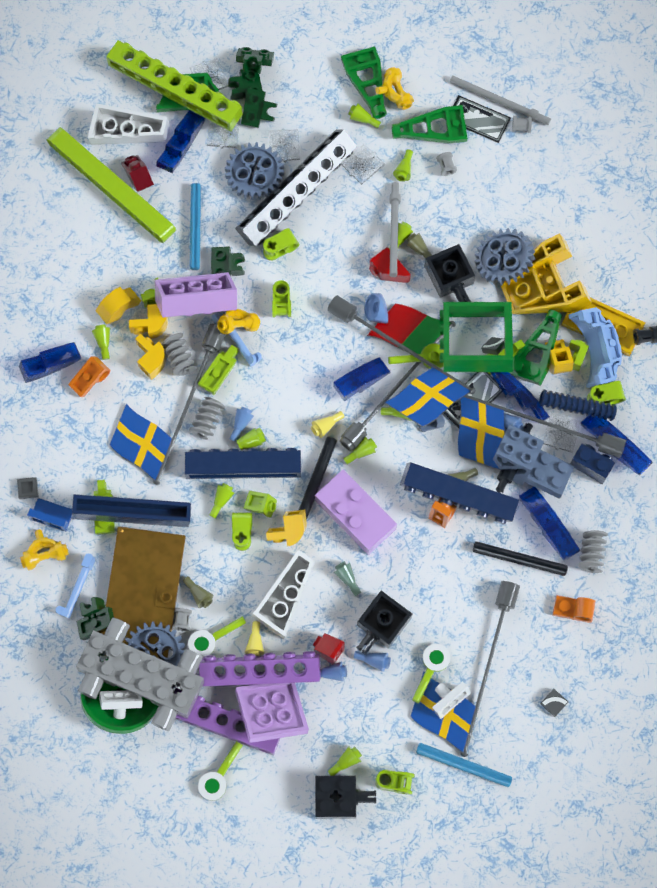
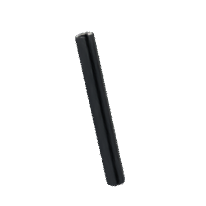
[298,436,337,520]
[473,541,568,576]

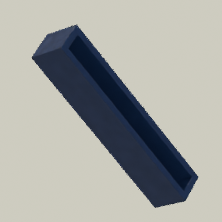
[185,448,301,479]
[400,462,519,524]
[71,494,191,527]

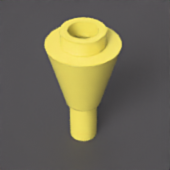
[311,411,344,438]
[244,621,264,656]

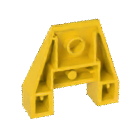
[501,233,592,314]

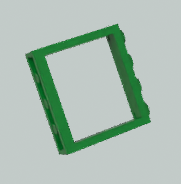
[440,302,513,372]

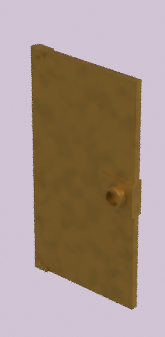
[101,527,186,659]

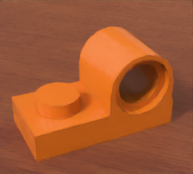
[68,356,110,397]
[428,499,457,528]
[552,595,596,623]

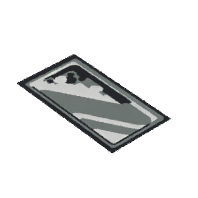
[453,95,511,143]
[444,372,504,428]

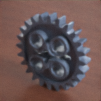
[225,142,284,200]
[474,228,535,286]
[125,622,185,666]

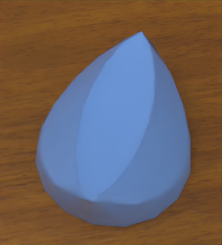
[364,293,388,323]

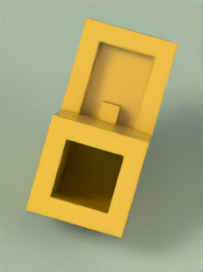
[95,287,142,324]
[129,304,168,339]
[135,334,166,380]
[545,339,574,375]
[266,510,307,547]

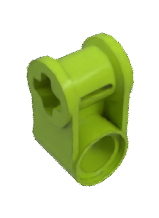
[263,228,300,261]
[272,280,291,318]
[587,381,626,405]
[232,513,252,551]
[375,770,415,795]

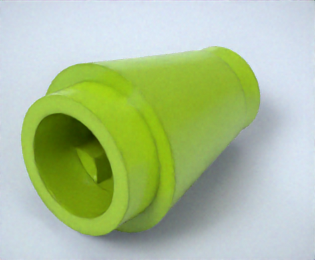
[236,428,266,450]

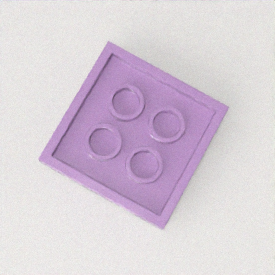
[235,683,309,743]

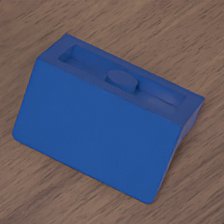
[27,498,72,532]

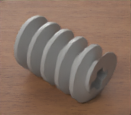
[162,333,197,376]
[189,397,225,440]
[578,530,608,573]

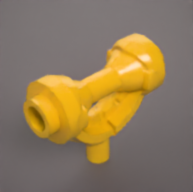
[375,67,414,110]
[217,309,260,334]
[20,529,69,571]

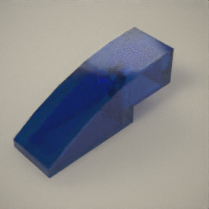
[19,342,81,383]
[333,357,391,401]

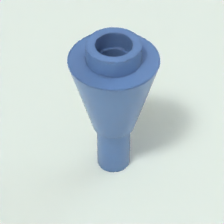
[230,407,254,442]
[504,413,523,430]
[354,651,391,672]
[320,661,347,681]

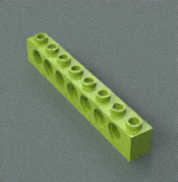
[106,40,243,132]

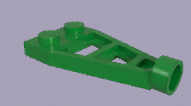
[341,46,387,119]
[392,105,468,143]
[506,309,562,386]

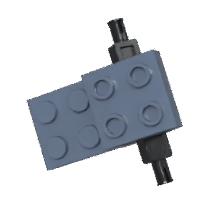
[493,423,574,499]

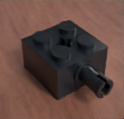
[424,244,475,302]
[356,590,413,655]
[315,776,376,819]

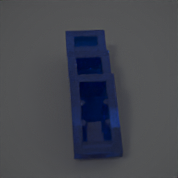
[156,110,206,173]
[490,372,550,421]
[581,415,653,476]
[519,487,580,561]

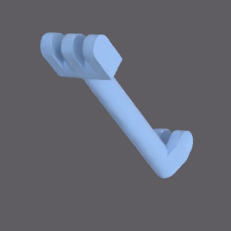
[212,311,262,367]
[56,553,95,618]

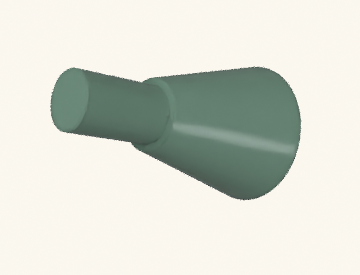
[333,561,361,596]

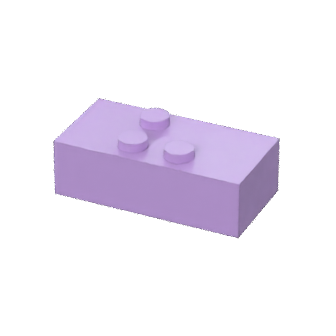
[155,272,237,318]
[315,470,397,555]

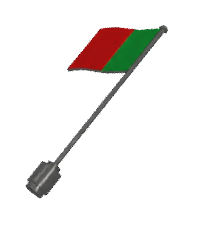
[339,303,456,451]

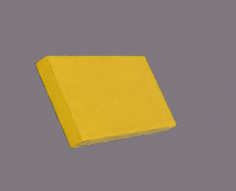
[561,297,646,357]

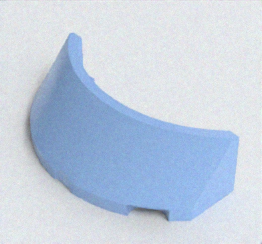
[569,307,622,388]

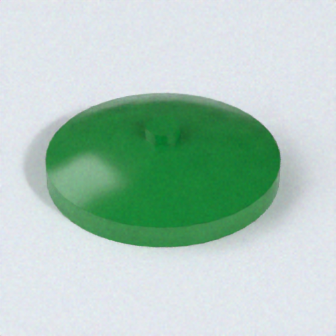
[80,659,159,734]

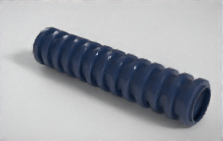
[539,389,617,421]

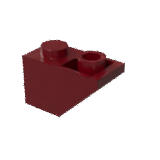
[121,155,154,192]

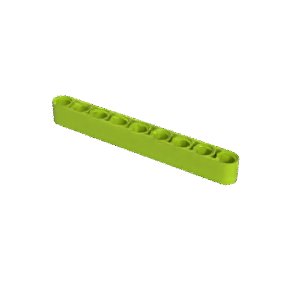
[46,127,176,243]

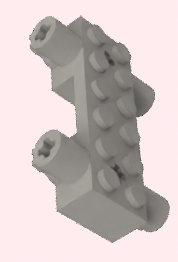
[76,618,204,731]

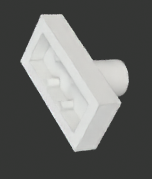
[432,681,471,719]
[99,690,142,719]

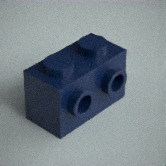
[570,443,615,484]

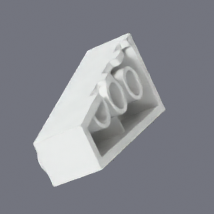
[88,103,170,145]
[252,550,314,639]

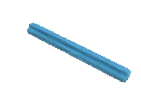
[189,183,201,270]
[416,743,512,787]

